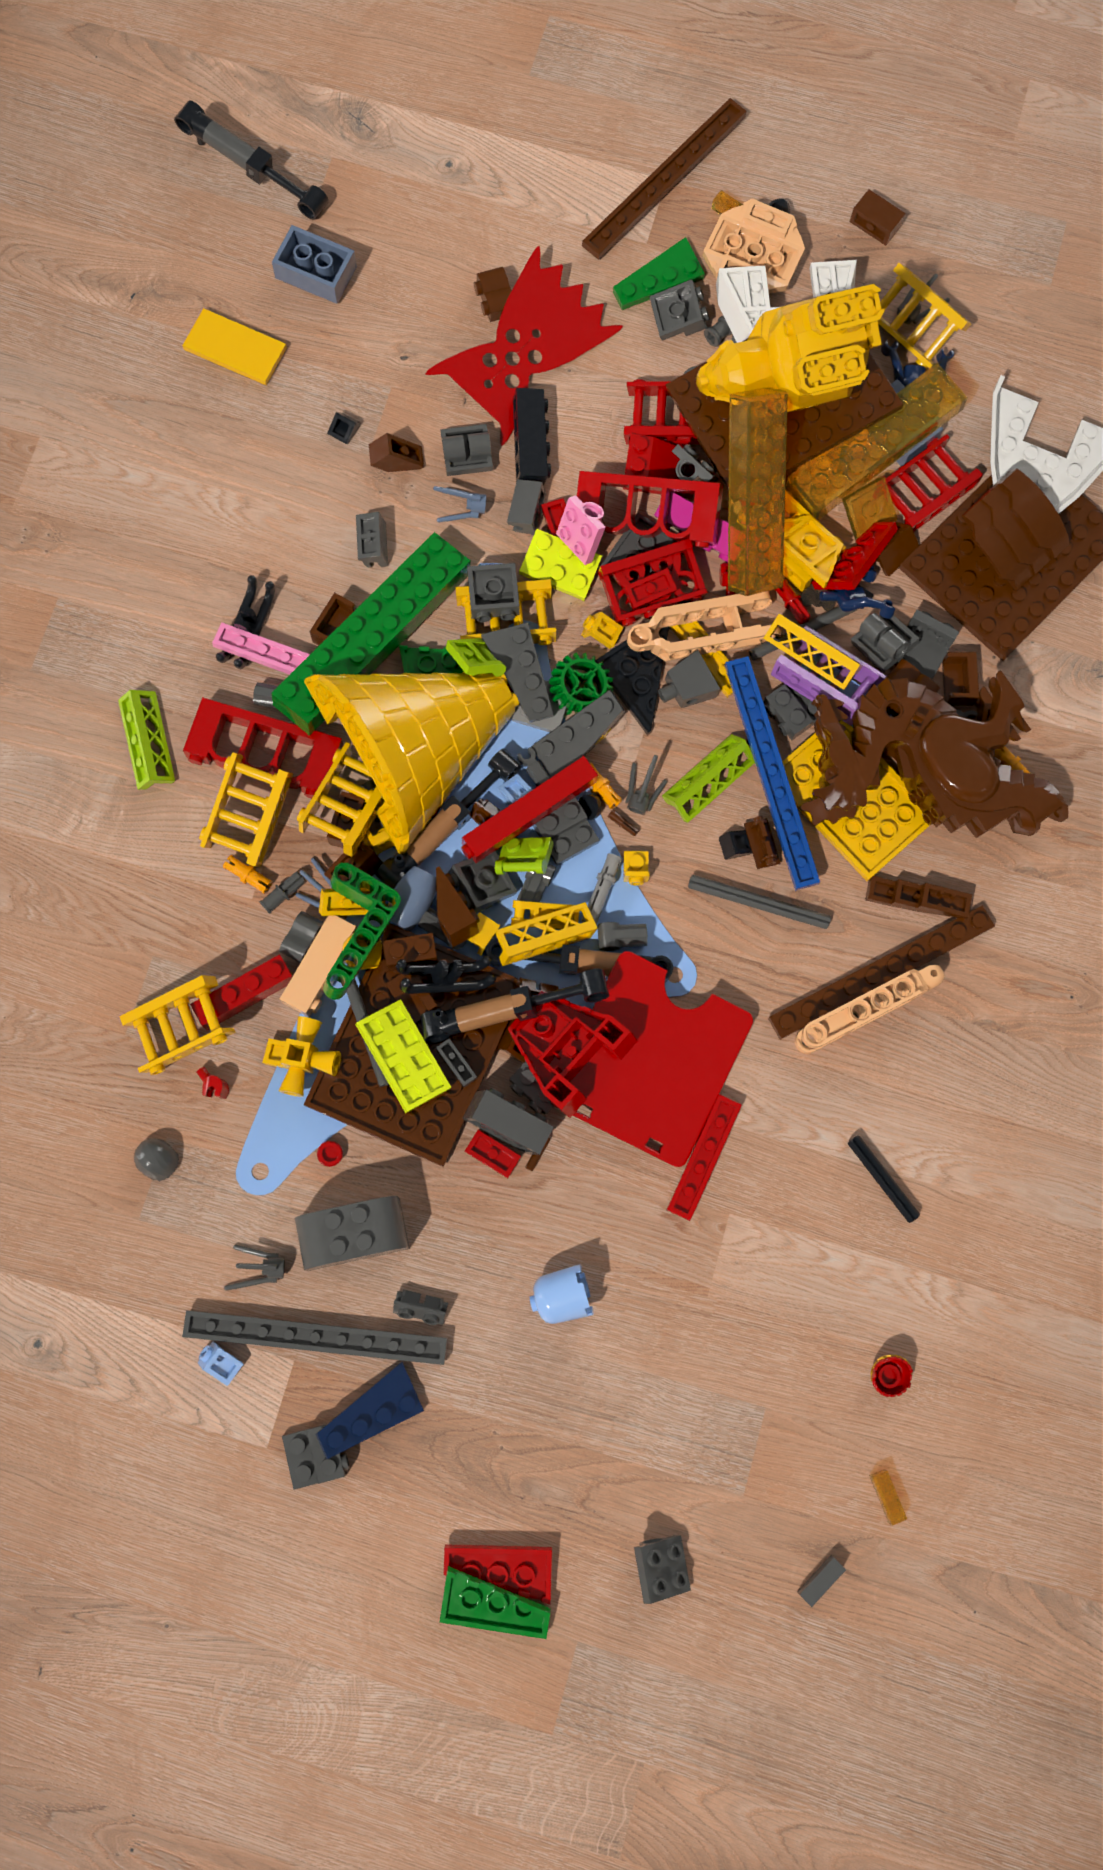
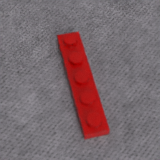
[666,1094,742,1221]

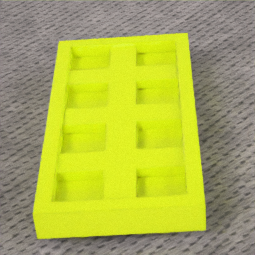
[355,999,451,1113]

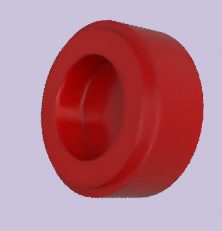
[317,1141,343,1167]

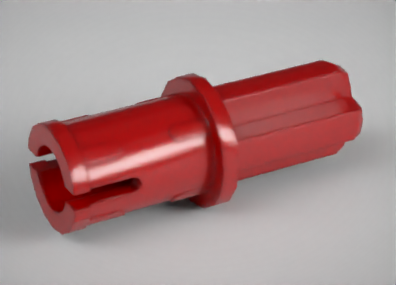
[774,579,811,624]

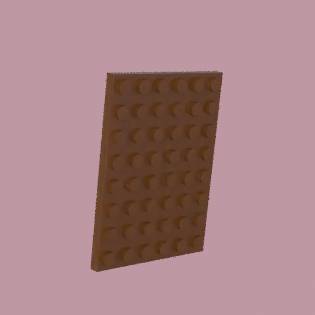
[666,292,903,502]
[899,475,1103,661]
[303,923,518,1167]

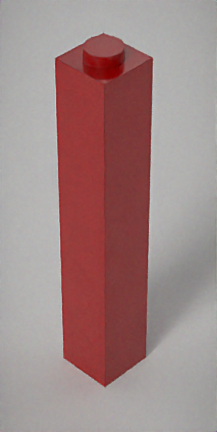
[461,756,598,863]

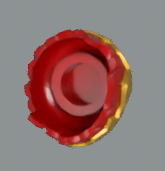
[871,1355,913,1397]

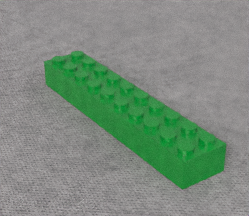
[271,532,471,736]

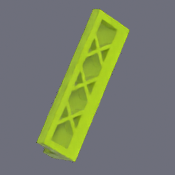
[118,690,175,790]
[662,734,755,823]

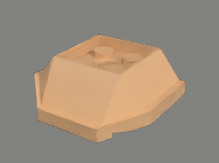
[703,199,805,294]

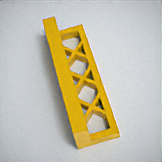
[763,614,863,690]
[495,902,597,966]

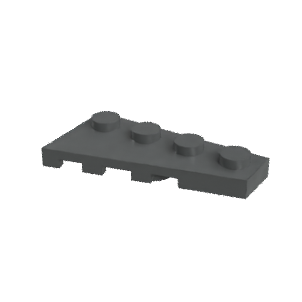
[481,622,554,723]
[531,690,625,777]

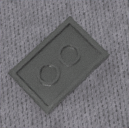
[601,513,676,583]

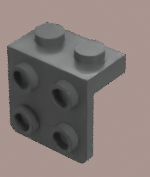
[896,610,959,679]

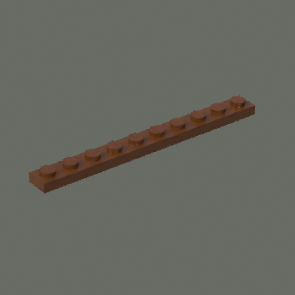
[582,98,747,260]
[768,905,995,1040]

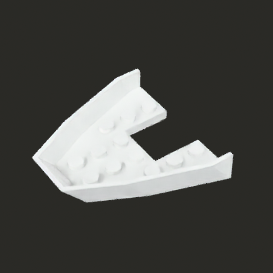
[716,260,857,343]
[990,375,1103,514]

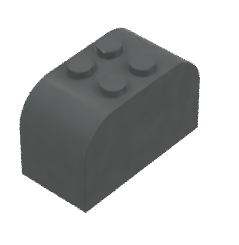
[294,1196,410,1271]

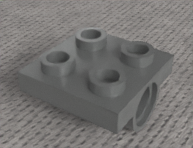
[440,424,493,476]
[672,444,719,483]
[851,613,920,673]
[634,1535,691,1604]

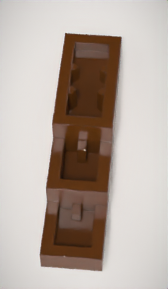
[865,876,972,919]

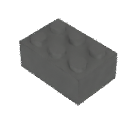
[462,1088,554,1155]

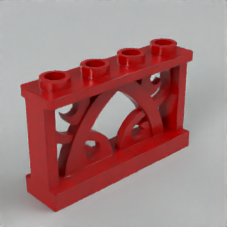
[598,538,708,627]

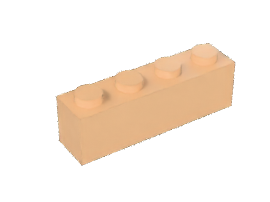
[280,916,357,1018]

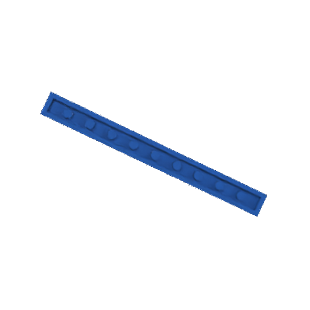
[725,656,820,891]

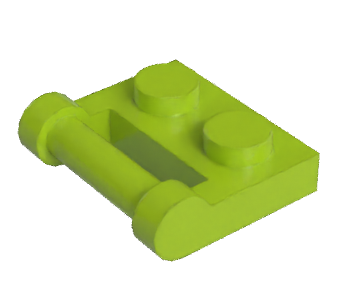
[446,638,506,677]
[495,837,554,875]

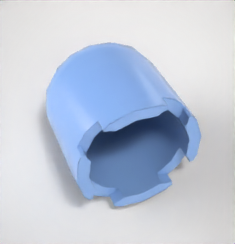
[529,1264,594,1324]

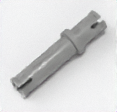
[581,853,622,926]

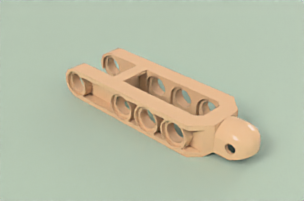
[627,590,781,661]
[795,965,944,1054]

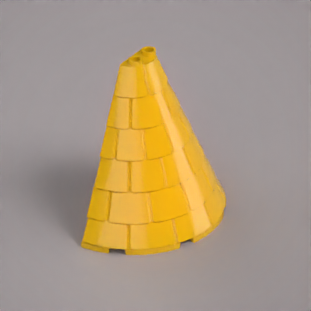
[304,672,519,854]

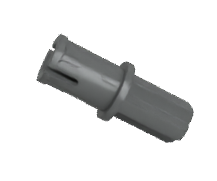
[259,872,305,914]

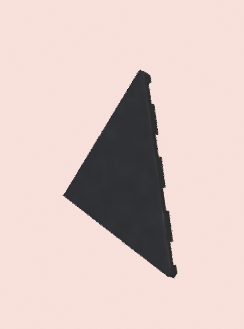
[595,627,669,736]

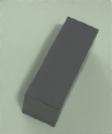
[436,1039,477,1088]
[797,1555,846,1607]

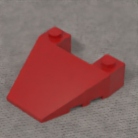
[507,991,638,1118]

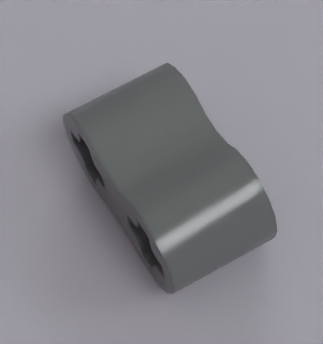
[279,911,324,963]

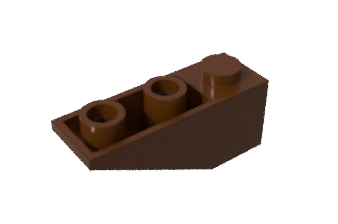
[436,866,480,947]

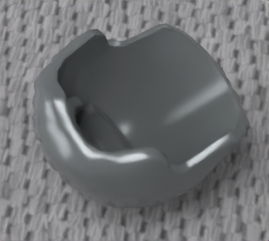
[134,1138,179,1182]

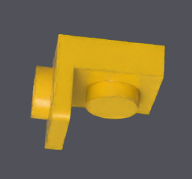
[581,612,623,649]
[363,828,394,855]
[623,851,650,886]

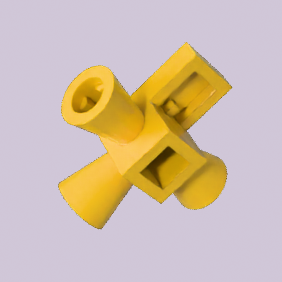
[262,1016,341,1097]

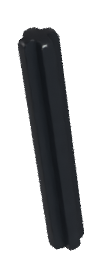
[848,1135,920,1223]

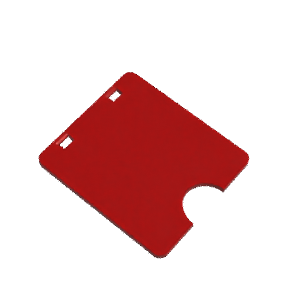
[550,951,753,1167]

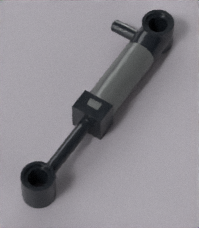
[174,100,329,220]

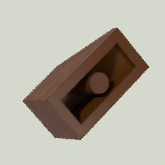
[368,433,424,472]

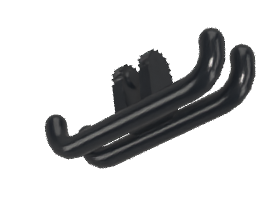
[216,575,275,670]
[396,956,496,994]

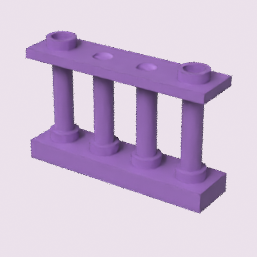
[771,625,886,726]

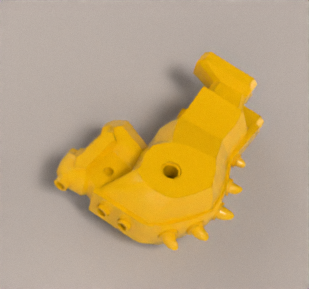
[696,284,885,414]

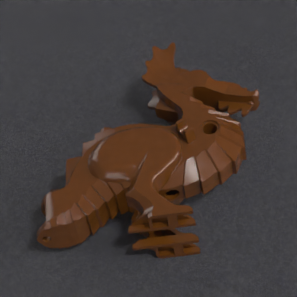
[799,670,1069,838]

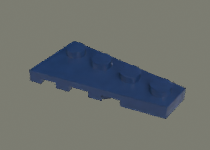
[316,1362,424,1459]

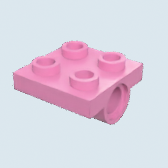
[556,496,605,565]

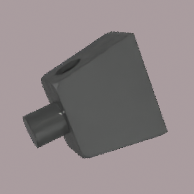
[658,650,720,708]

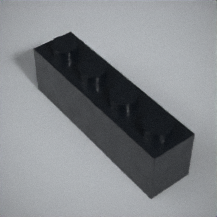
[513,388,551,486]

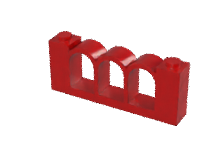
[577,471,723,548]
[183,697,344,799]

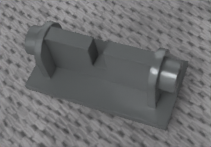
[393,1289,448,1325]

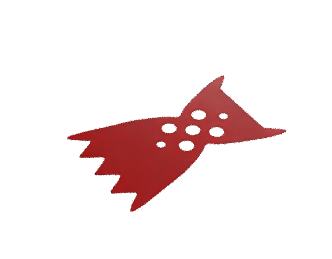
[425,246,623,446]

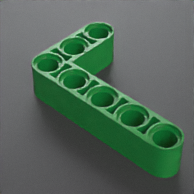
[323,863,401,1000]

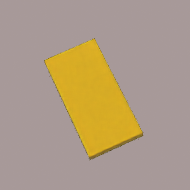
[182,308,287,385]

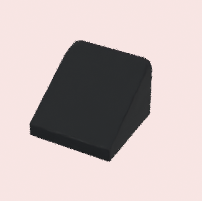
[327,412,361,444]
[719,830,752,860]

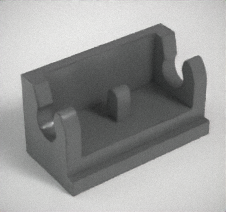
[507,479,546,535]
[356,512,388,568]

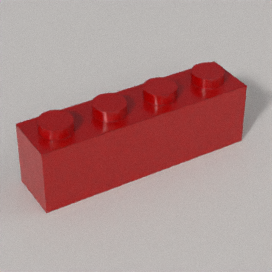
[190,954,293,1031]

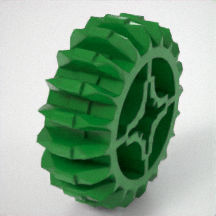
[549,652,614,715]

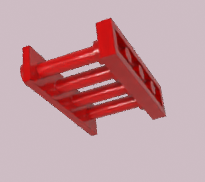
[624,379,700,445]
[871,434,983,532]

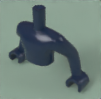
[881,340,954,403]
[820,565,895,619]

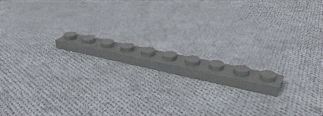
[182,1310,447,1365]

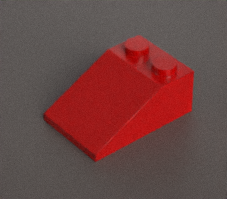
[623,434,695,499]

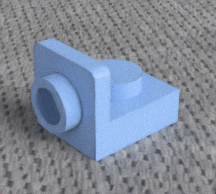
[498,774,532,804]
[198,1341,243,1386]

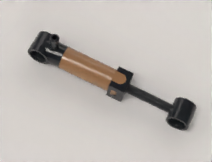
[375,748,522,889]
[486,938,673,982]
[420,969,609,1043]

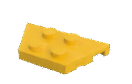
[760,515,843,588]

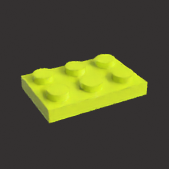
[519,529,602,601]

